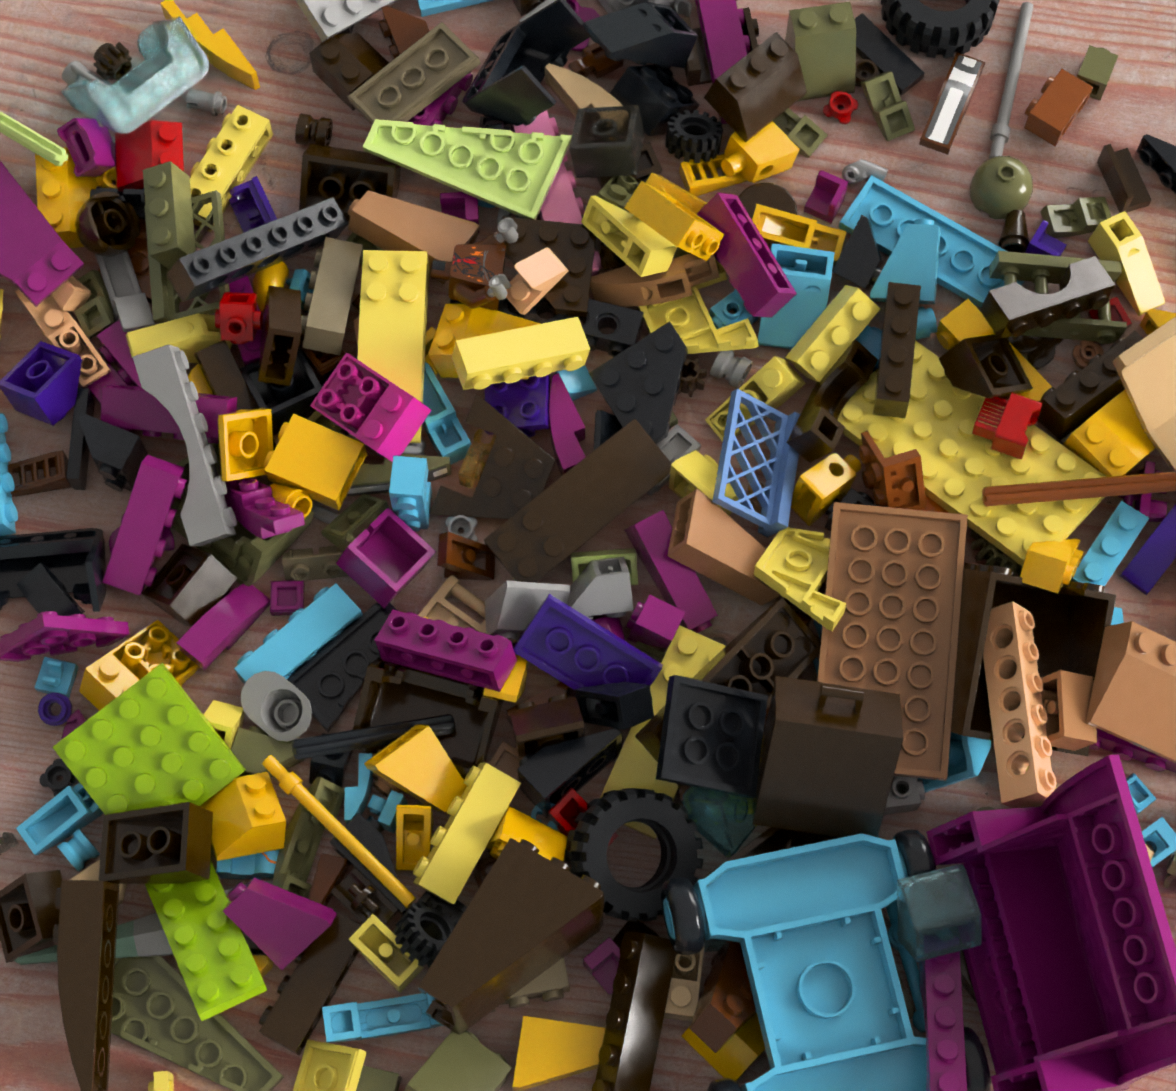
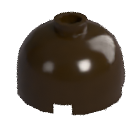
[75,191,141,257]

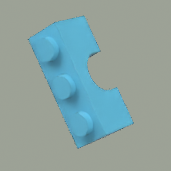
[389,456,432,532]
[1071,501,1149,586]

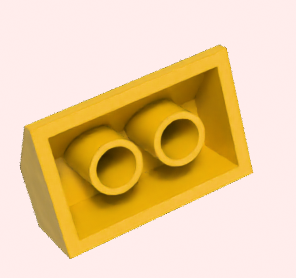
[35,147,103,248]

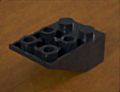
[582,2,698,69]

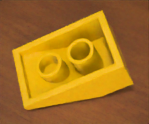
[428,304,540,379]
[1062,389,1156,477]

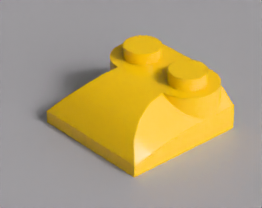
[217,408,273,481]

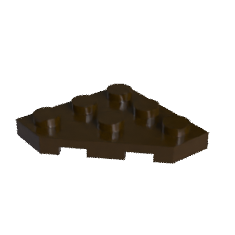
[503,216,596,317]

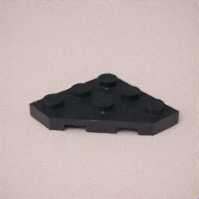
[589,321,688,444]

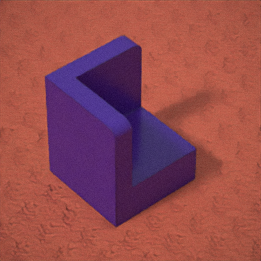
[1025,220,1067,256]

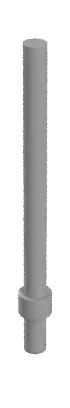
[989,2,1034,159]

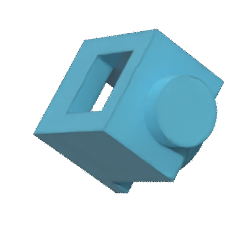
[709,289,758,329]
[1142,817,1176,868]

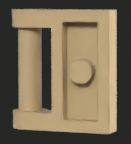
[418,575,486,634]

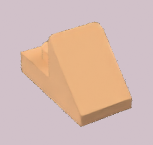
[506,247,569,315]

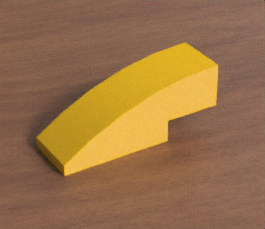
[752,204,847,266]

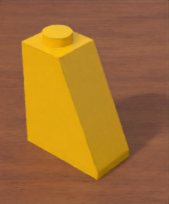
[364,724,467,812]
[512,1016,606,1091]

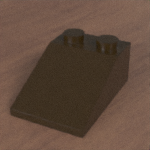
[99,802,213,884]

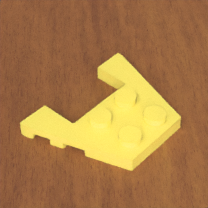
[638,259,759,354]
[754,527,846,631]

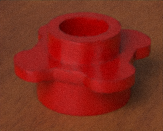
[823,91,859,124]

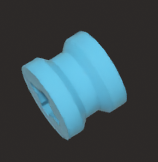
[57,828,100,872]

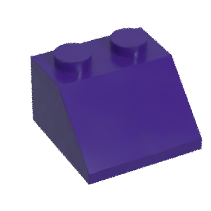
[0,341,82,426]

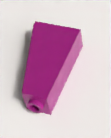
[624,510,718,633]

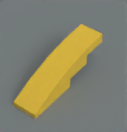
[160,0,260,90]

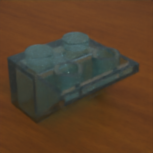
[897,864,981,962]

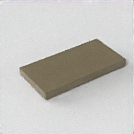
[347,22,481,125]

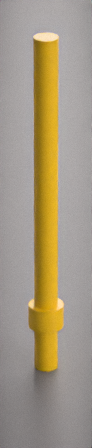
[262,755,416,908]

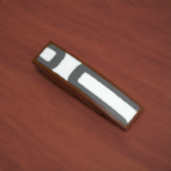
[919,52,986,155]

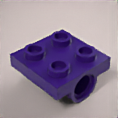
[484,374,550,438]

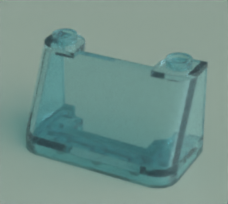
[61,16,209,134]

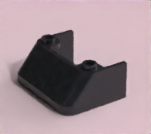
[462,0,591,126]
[0,528,106,612]

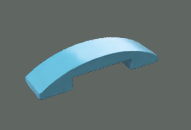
[322,993,444,1043]

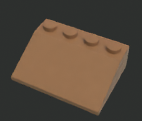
[1086,621,1176,763]

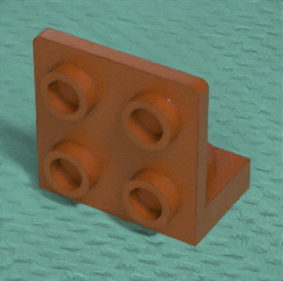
[858,431,926,510]

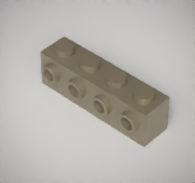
[301,237,363,356]

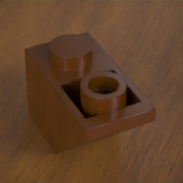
[379,6,429,60]

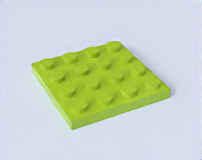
[52,663,246,815]

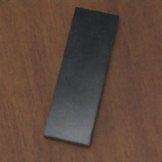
[854,13,925,96]
[66,388,95,490]

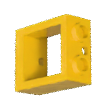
[624,181,725,261]

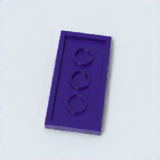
[513,594,663,690]

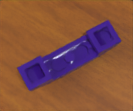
[1120,504,1176,595]

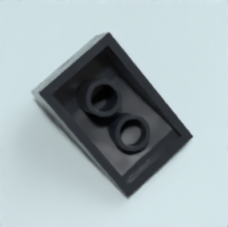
[517,728,622,818]

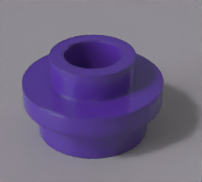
[38,693,72,726]

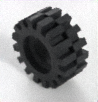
[665,110,723,163]
[394,901,458,968]

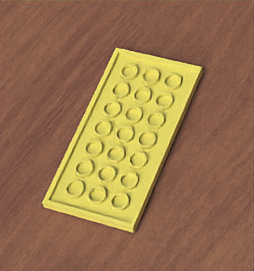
[838,340,1106,567]

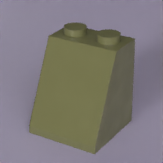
[785,2,856,101]
[404,1031,513,1091]

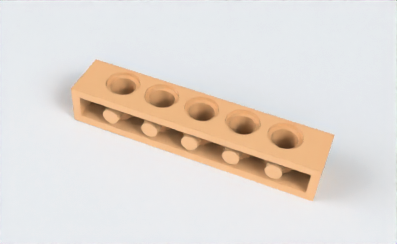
[983,601,1056,808]

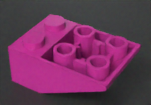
[310,352,431,462]

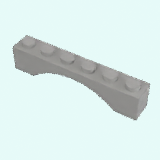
[133,344,237,547]

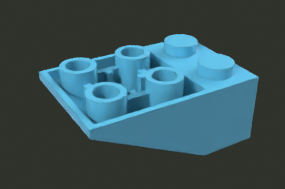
[758,243,835,349]

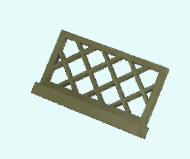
[144,190,230,324]

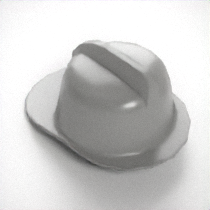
[240,671,312,742]

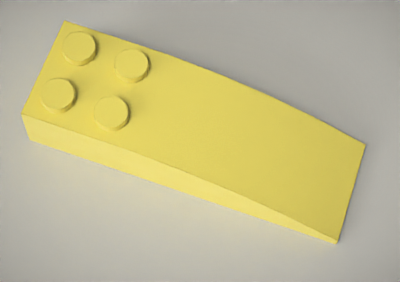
[356,250,430,443]
[600,625,726,840]

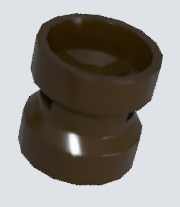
[295,113,333,146]

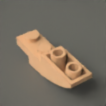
[15,289,111,388]

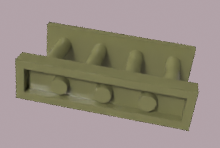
[989,251,1127,344]

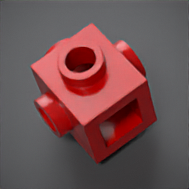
[215,292,263,344]

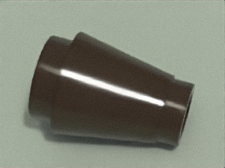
[998,210,1030,253]

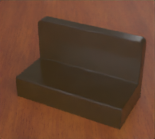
[1097,144,1151,213]

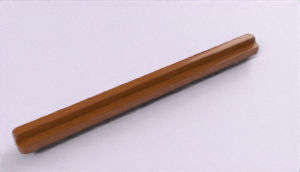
[982,472,1176,506]

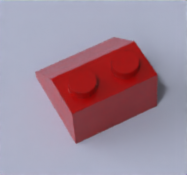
[115,120,184,191]

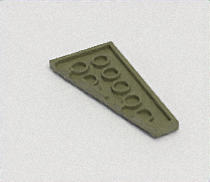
[111,956,284,1091]

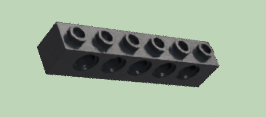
[167,198,349,302]
[450,279,644,357]

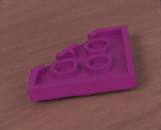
[0,611,129,662]

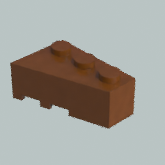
[689,941,756,1053]

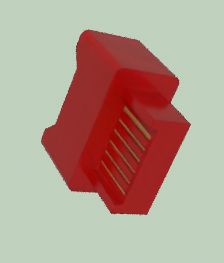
[972,393,1043,460]

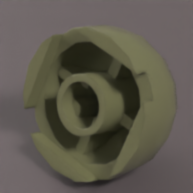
[970,156,1033,220]

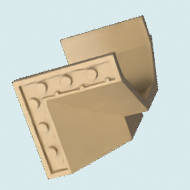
[1113,317,1176,473]

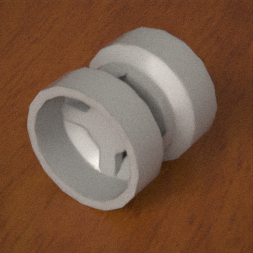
[710,350,753,389]

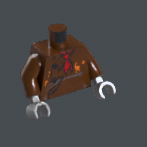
[431,217,518,311]

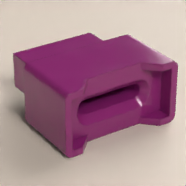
[57,118,115,177]

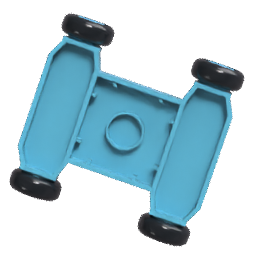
[661,830,991,1091]

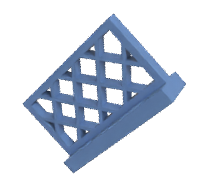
[712,388,800,538]

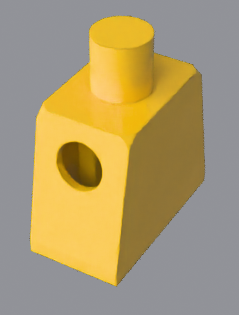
[721,121,800,183]
[791,453,861,526]

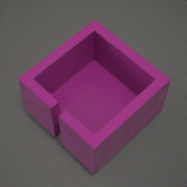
[336,508,436,608]

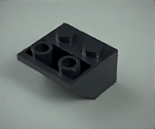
[610,64,700,136]

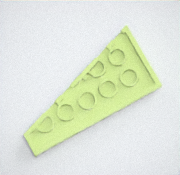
[363,119,572,220]

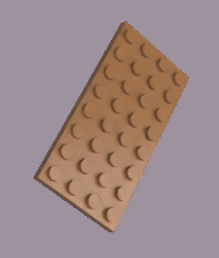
[817,502,968,781]

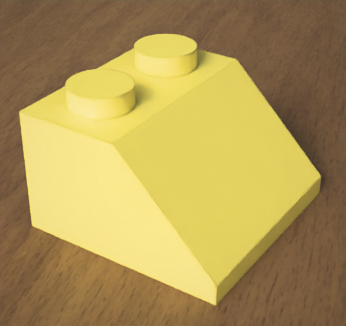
[669,450,741,515]

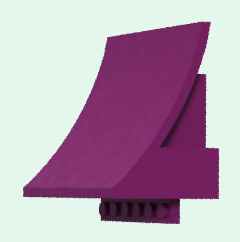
[926,754,1176,1091]

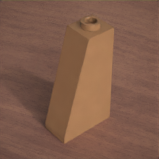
[348,190,480,284]
[667,489,780,606]

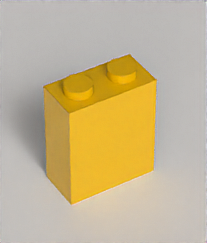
[263,414,367,511]

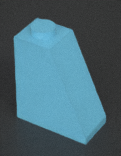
[870,219,941,305]

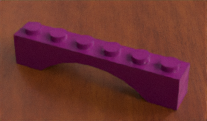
[918,938,967,1091]

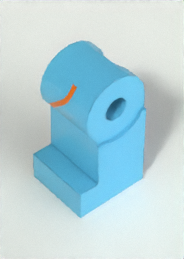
[216,849,280,880]

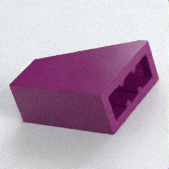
[223,877,337,970]

